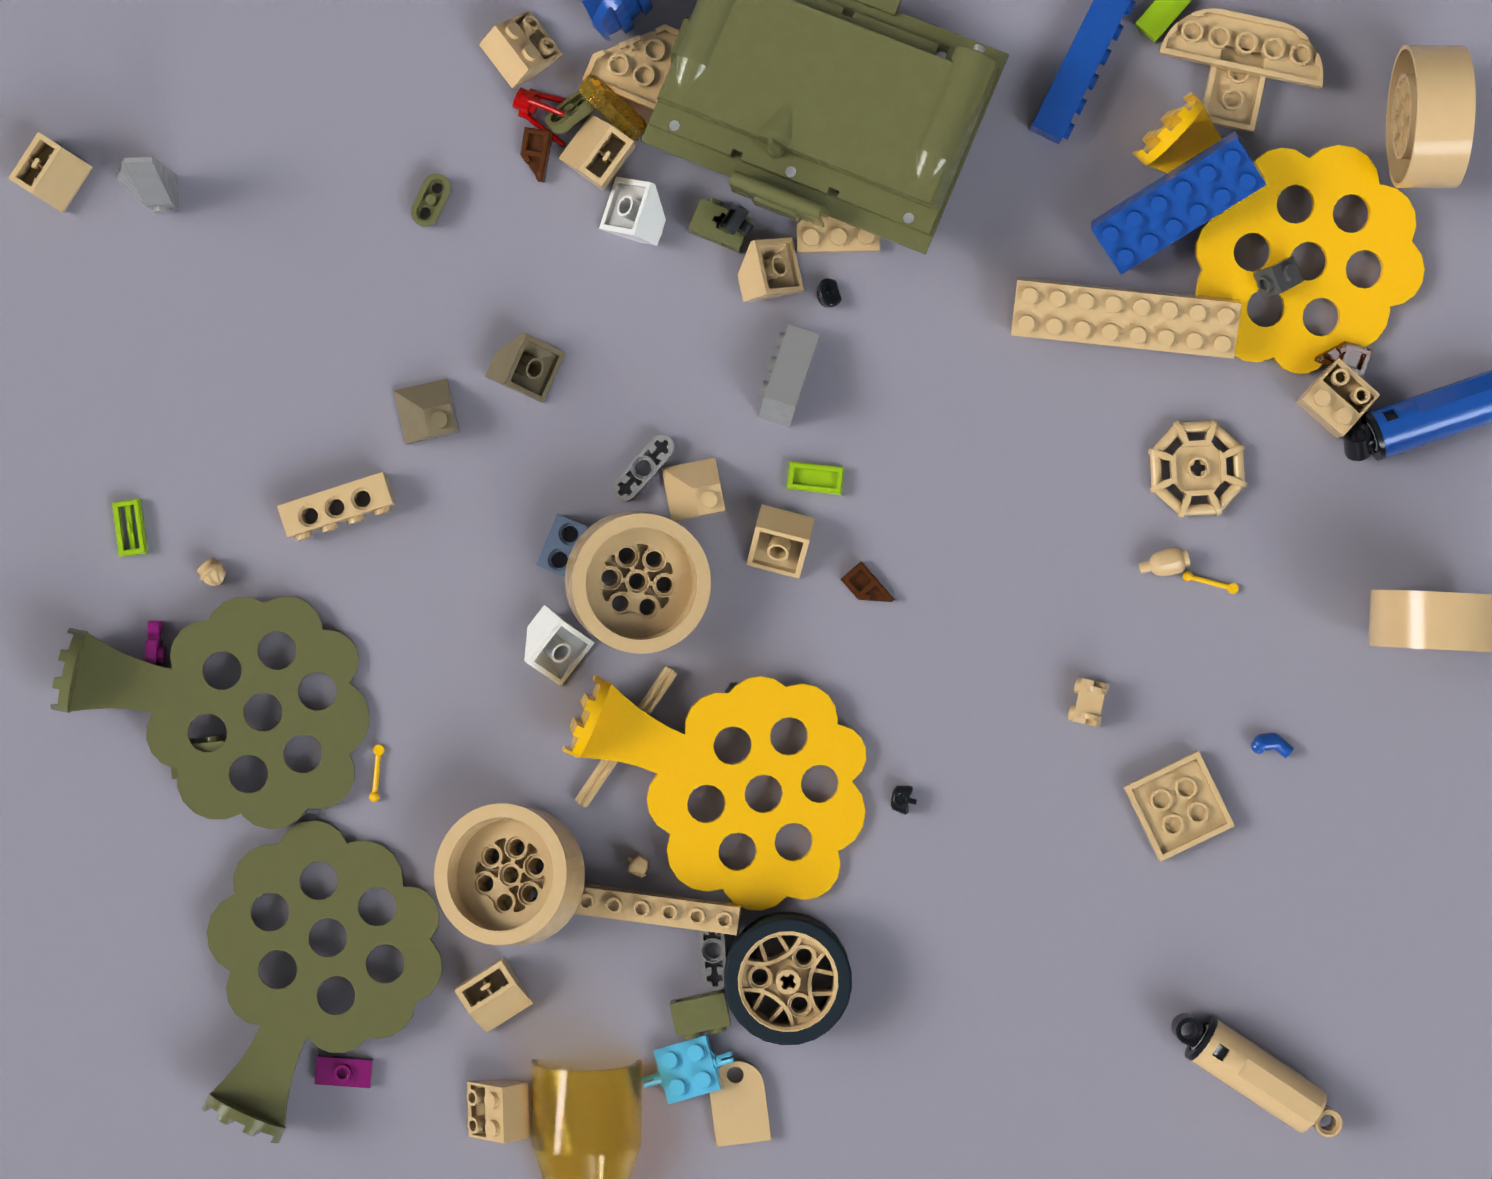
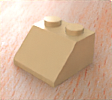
[746,504,815,579]

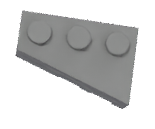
[758,324,820,427]

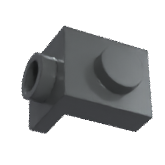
[1253,256,1303,298]

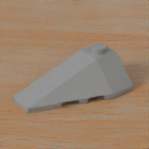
[116,157,179,214]

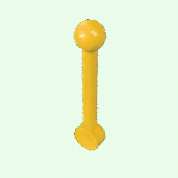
[1182,571,1239,594]
[369,745,385,802]

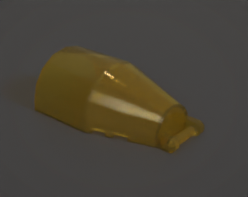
[531,1060,642,1179]

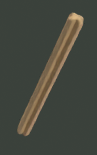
[575,666,677,808]

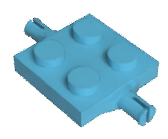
[642,1035,734,1105]

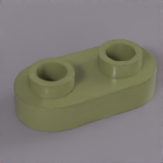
[546,89,597,134]
[411,173,452,227]

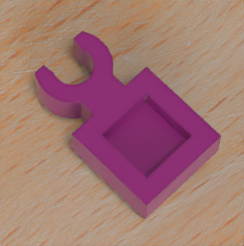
[145,620,167,666]

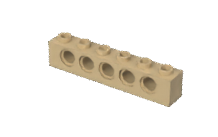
[574,883,742,935]

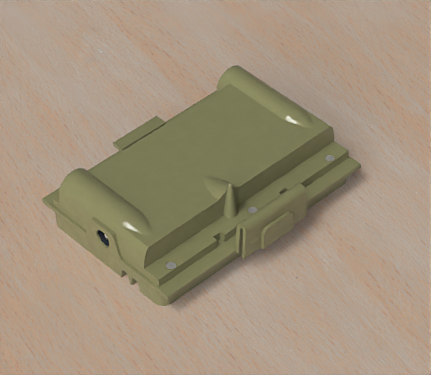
[641,0,1009,255]

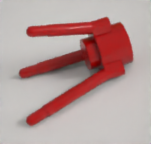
[512,87,566,147]

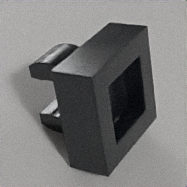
[718,204,754,236]

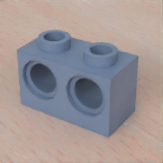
[536,514,589,577]

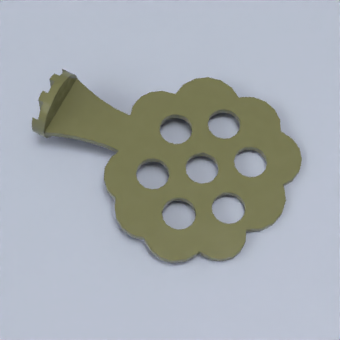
[51,596,369,829]
[202,820,443,1143]

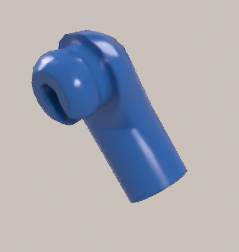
[1251,732,1294,758]

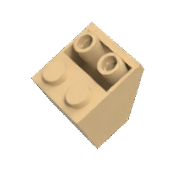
[479,10,563,88]
[558,114,635,191]
[8,132,93,213]
[1296,358,1380,438]
[454,956,534,1033]
[467,1080,530,1144]

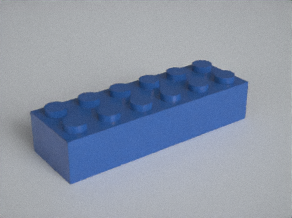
[1091,131,1267,275]

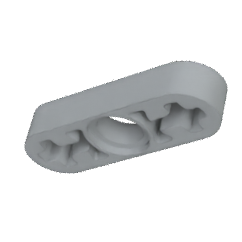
[613,435,674,501]
[699,930,727,991]

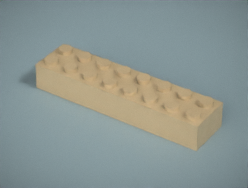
[1011,277,1242,359]

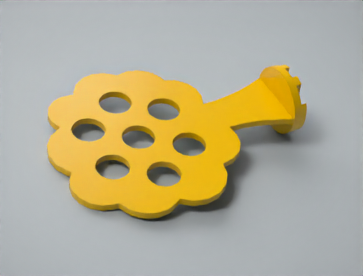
[1133,92,1425,374]
[562,675,866,911]

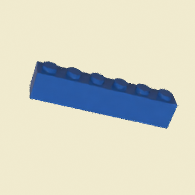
[1029,0,1136,145]

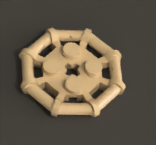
[1147,419,1247,518]

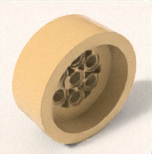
[1386,45,1476,188]
[565,511,711,654]
[1368,590,1492,652]
[434,803,585,946]

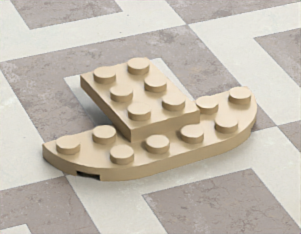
[1158,8,1323,133]

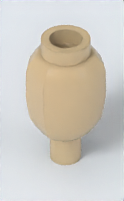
[1138,547,1190,576]

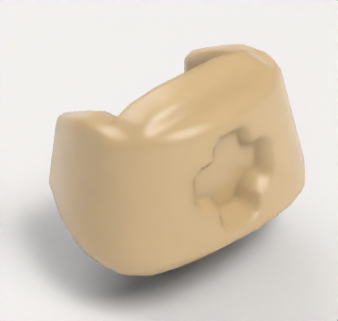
[626,854,649,879]

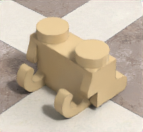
[1068,677,1110,727]

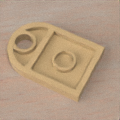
[710,1059,771,1147]

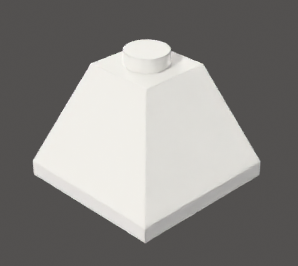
[599,177,666,246]
[524,605,594,686]

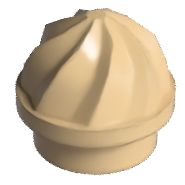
[197,557,226,586]

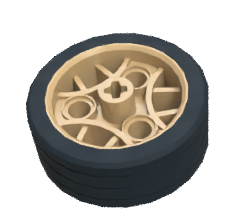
[724,912,852,1045]

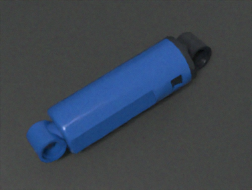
[1343,370,1492,461]

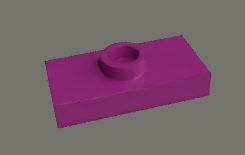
[315,1055,373,1088]

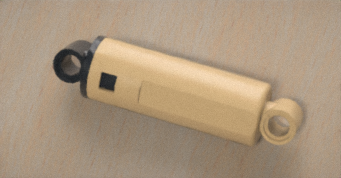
[1171,1013,1343,1137]

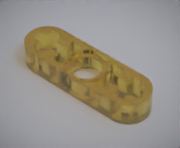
[579,74,647,141]

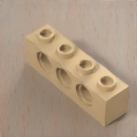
[277,472,396,541]

